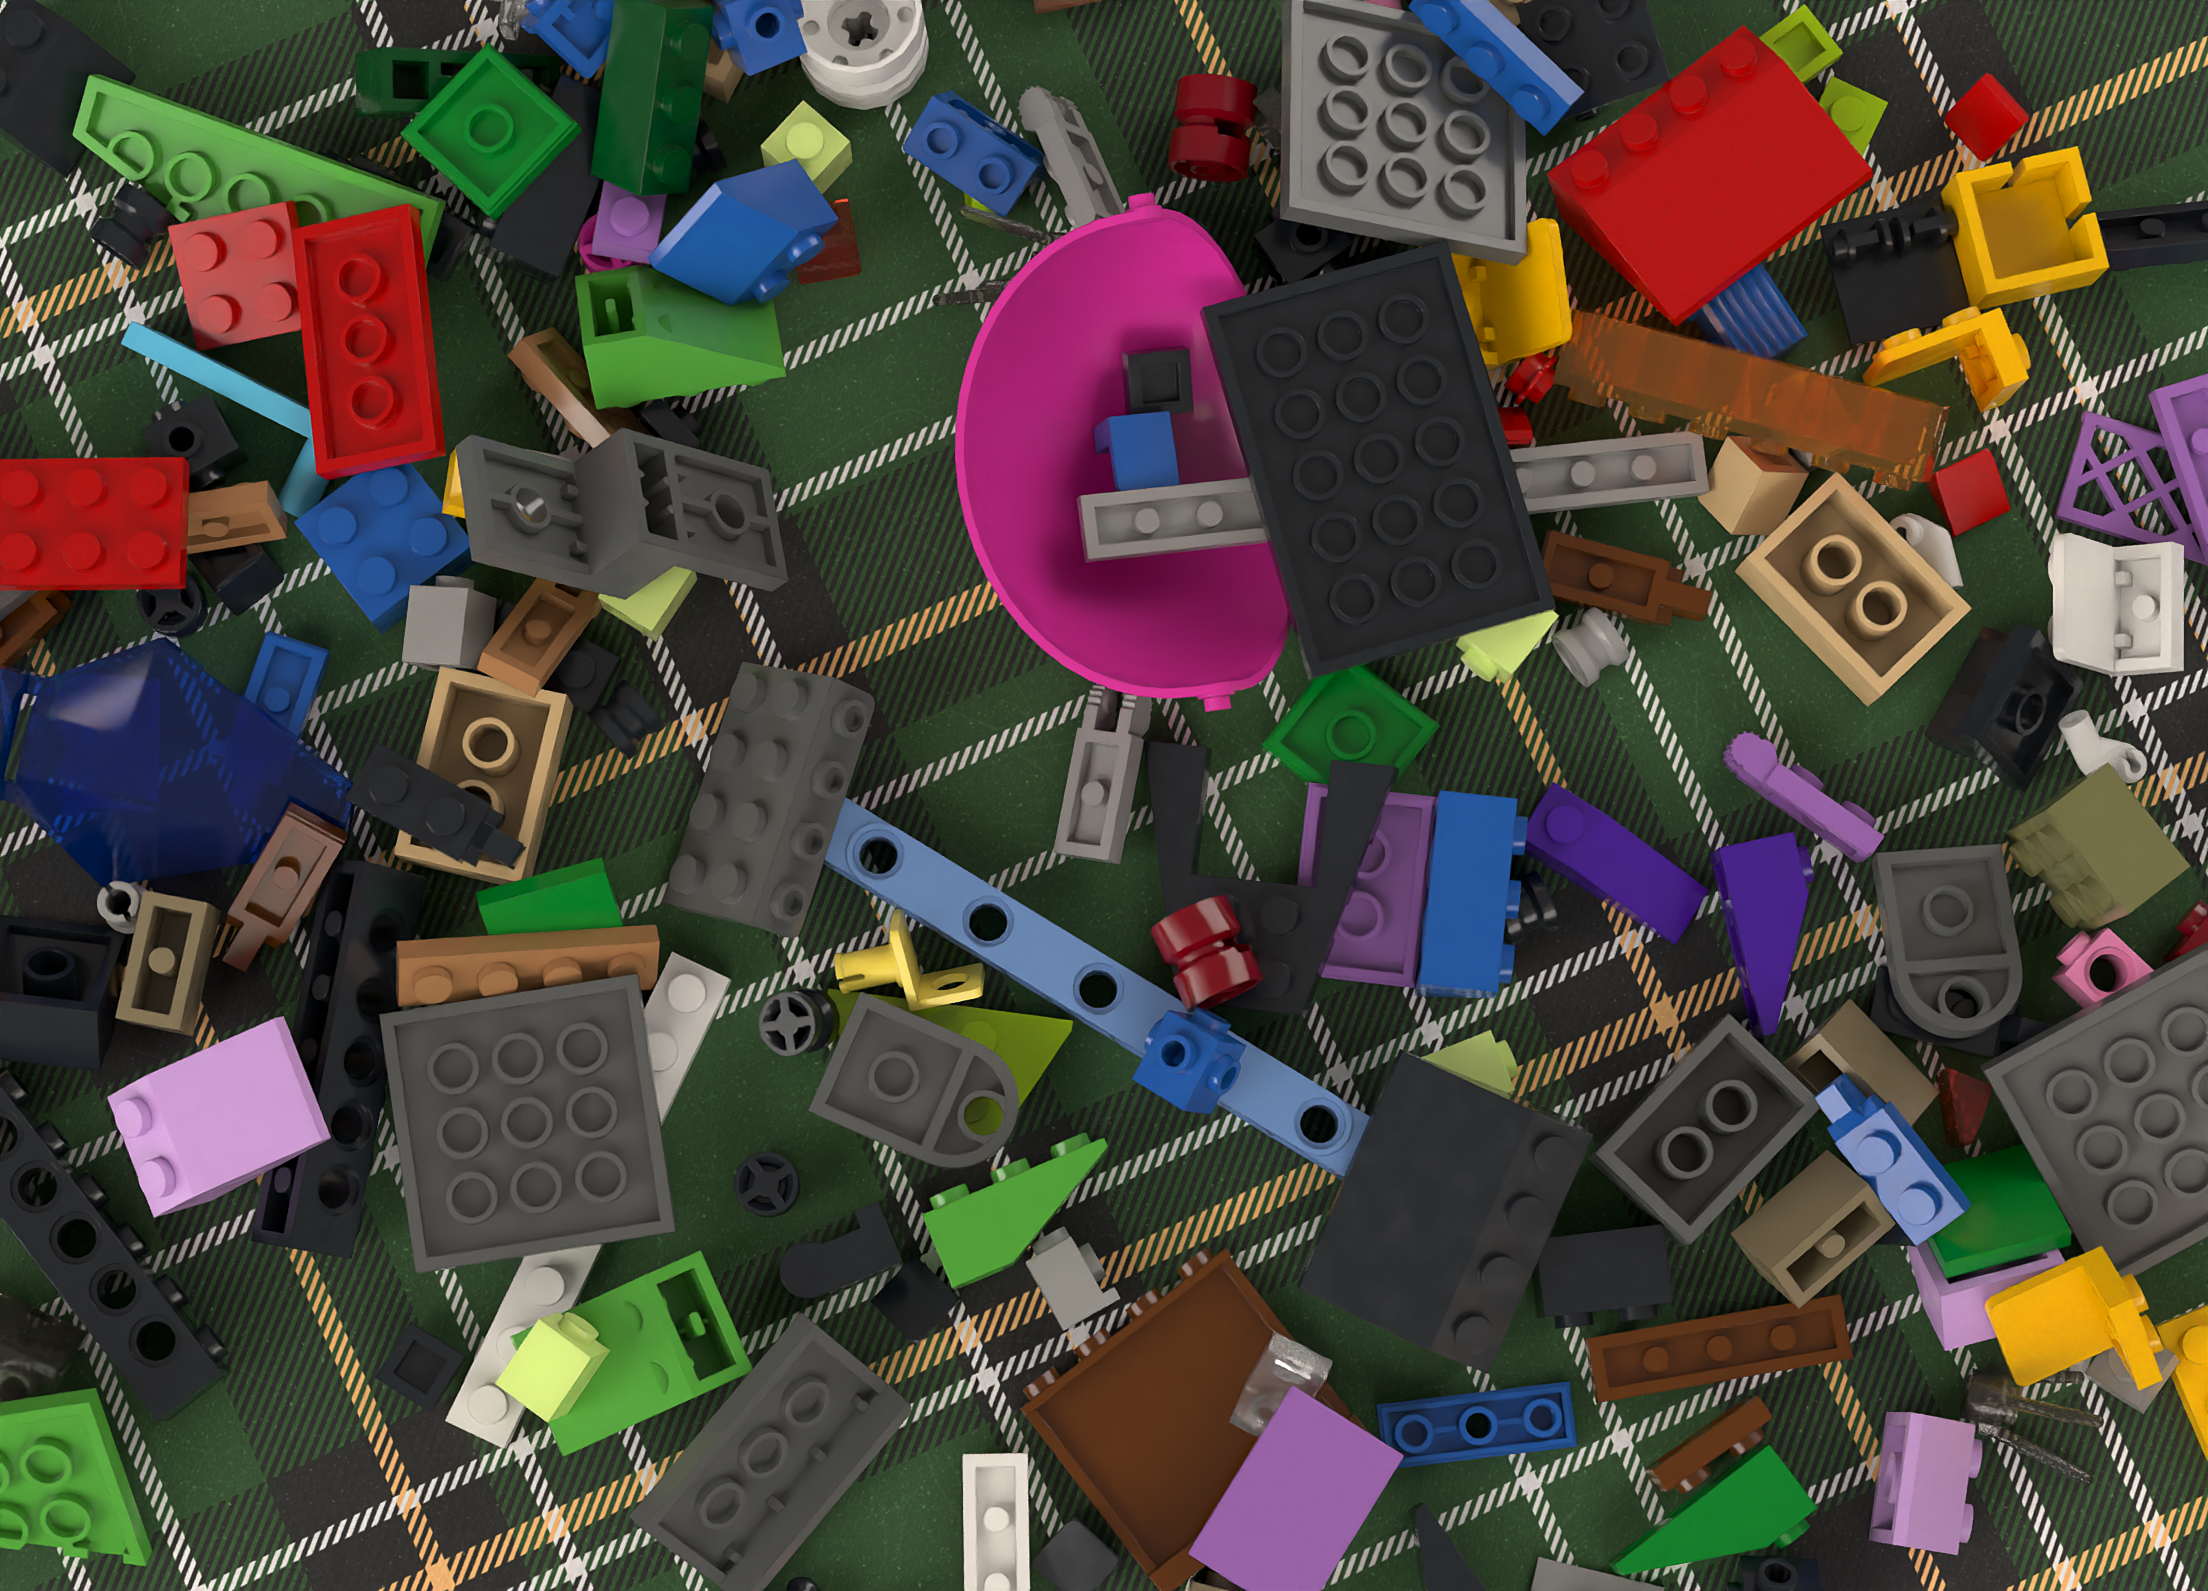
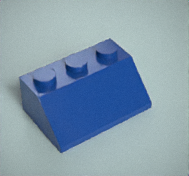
[1414,790,1528,998]

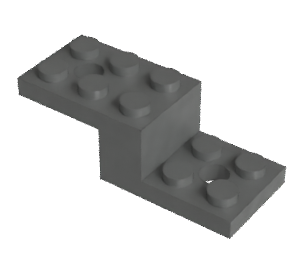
[455,428,788,600]

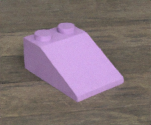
[107,1016,331,1218]

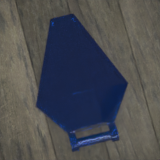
[0,637,356,887]

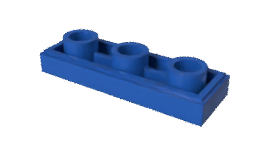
[1375,1382,1577,1468]

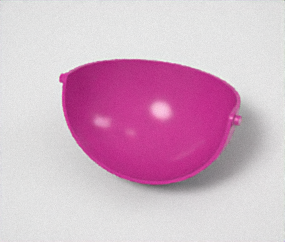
[955,193,1291,712]

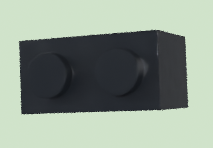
[1532,1224,1673,1329]

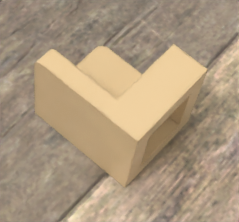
[1698,436,1809,535]

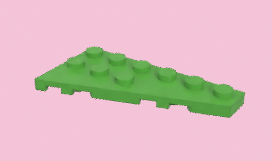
[72,74,446,268]
[0,1388,152,1566]

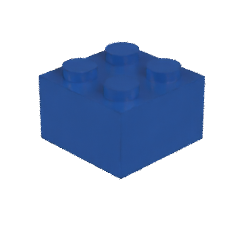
[294,463,476,634]

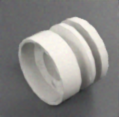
[797,0,929,110]

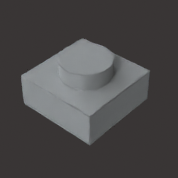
[2085,1347,2180,1414]

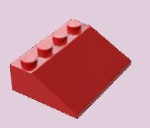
[1547,25,1874,327]

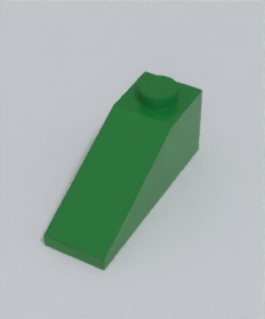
[1607,1444,1818,1575]

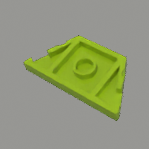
[827,989,1073,1135]

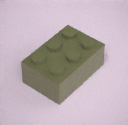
[2005,762,2190,933]

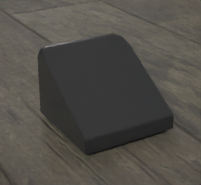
[188,543,284,616]
[870,1255,961,1346]
[1030,1515,1122,1591]

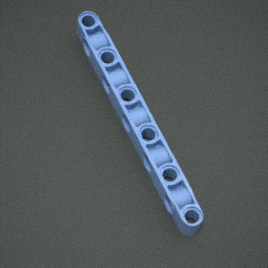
[823,797,1370,1181]

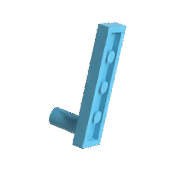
[121,321,330,518]

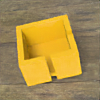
[1941,146,2109,310]

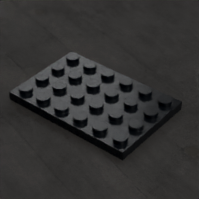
[1200,240,1556,681]

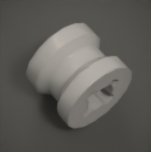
[1551,607,1630,687]

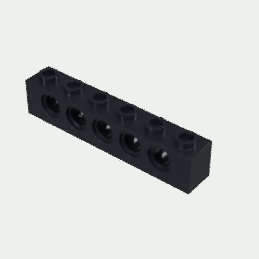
[251,859,426,1259]
[0,1068,231,1421]

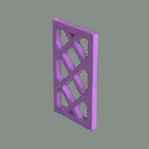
[2054,411,2206,565]

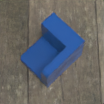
[1092,411,1180,492]

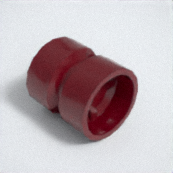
[1167,74,1258,183]
[1151,895,1264,1013]

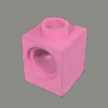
[2051,928,2154,1009]

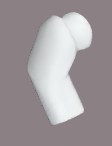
[1889,513,1963,590]
[2058,710,2147,783]

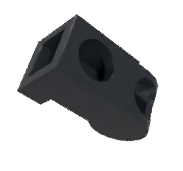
[779,1201,905,1299]

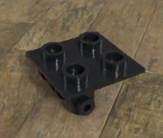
[1516,0,1672,122]
[1819,198,1970,346]

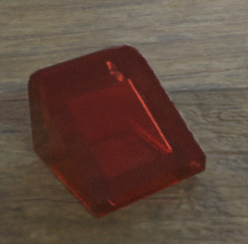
[797,199,861,284]
[1935,1068,1993,1149]

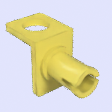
[834,908,985,1012]

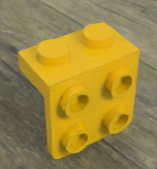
[1418,218,1572,371]
[1862,306,2031,413]
[1984,1246,2164,1391]

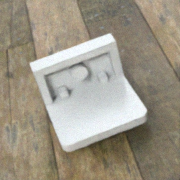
[2048,533,2184,676]

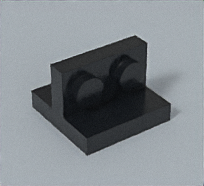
[1924,622,2085,792]

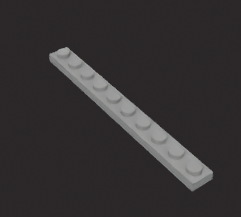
[1077,430,1710,563]

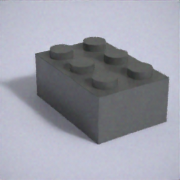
[1586,1014,1820,1247]

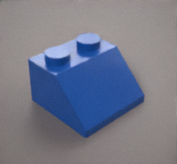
[647,159,839,306]

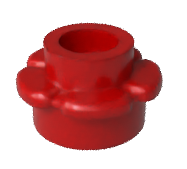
[1503,352,1561,405]

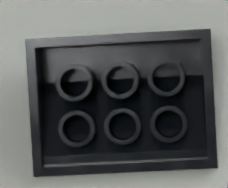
[1297,1049,1593,1374]

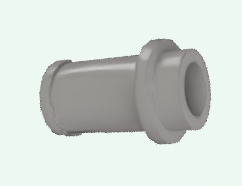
[97,881,148,934]

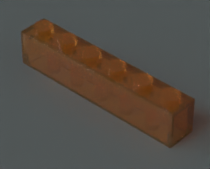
[1553,309,1951,491]

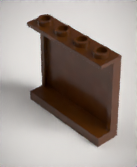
[1020,1247,1370,1591]

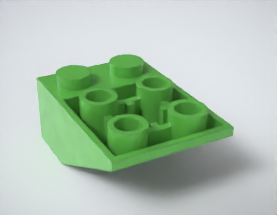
[575,265,786,409]
[922,1132,1108,1291]
[510,1250,753,1457]

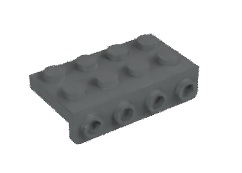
[662,662,875,938]
[629,1312,911,1591]

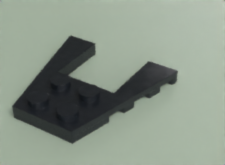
[1144,741,1399,1017]

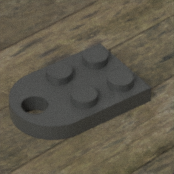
[1871,844,2023,1039]
[808,992,1019,1169]

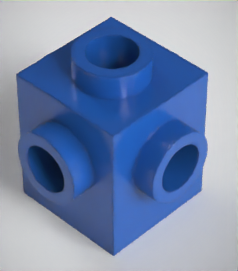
[710,0,808,76]
[1132,1007,1247,1114]

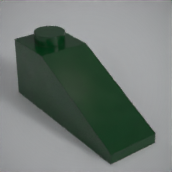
[355,47,560,120]

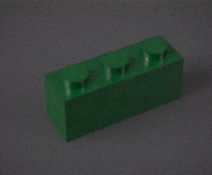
[591,0,715,196]

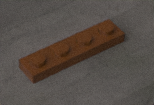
[1584,1294,1853,1403]

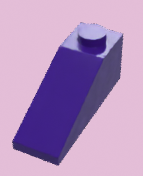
[1524,782,1709,945]
[1709,832,1814,1040]

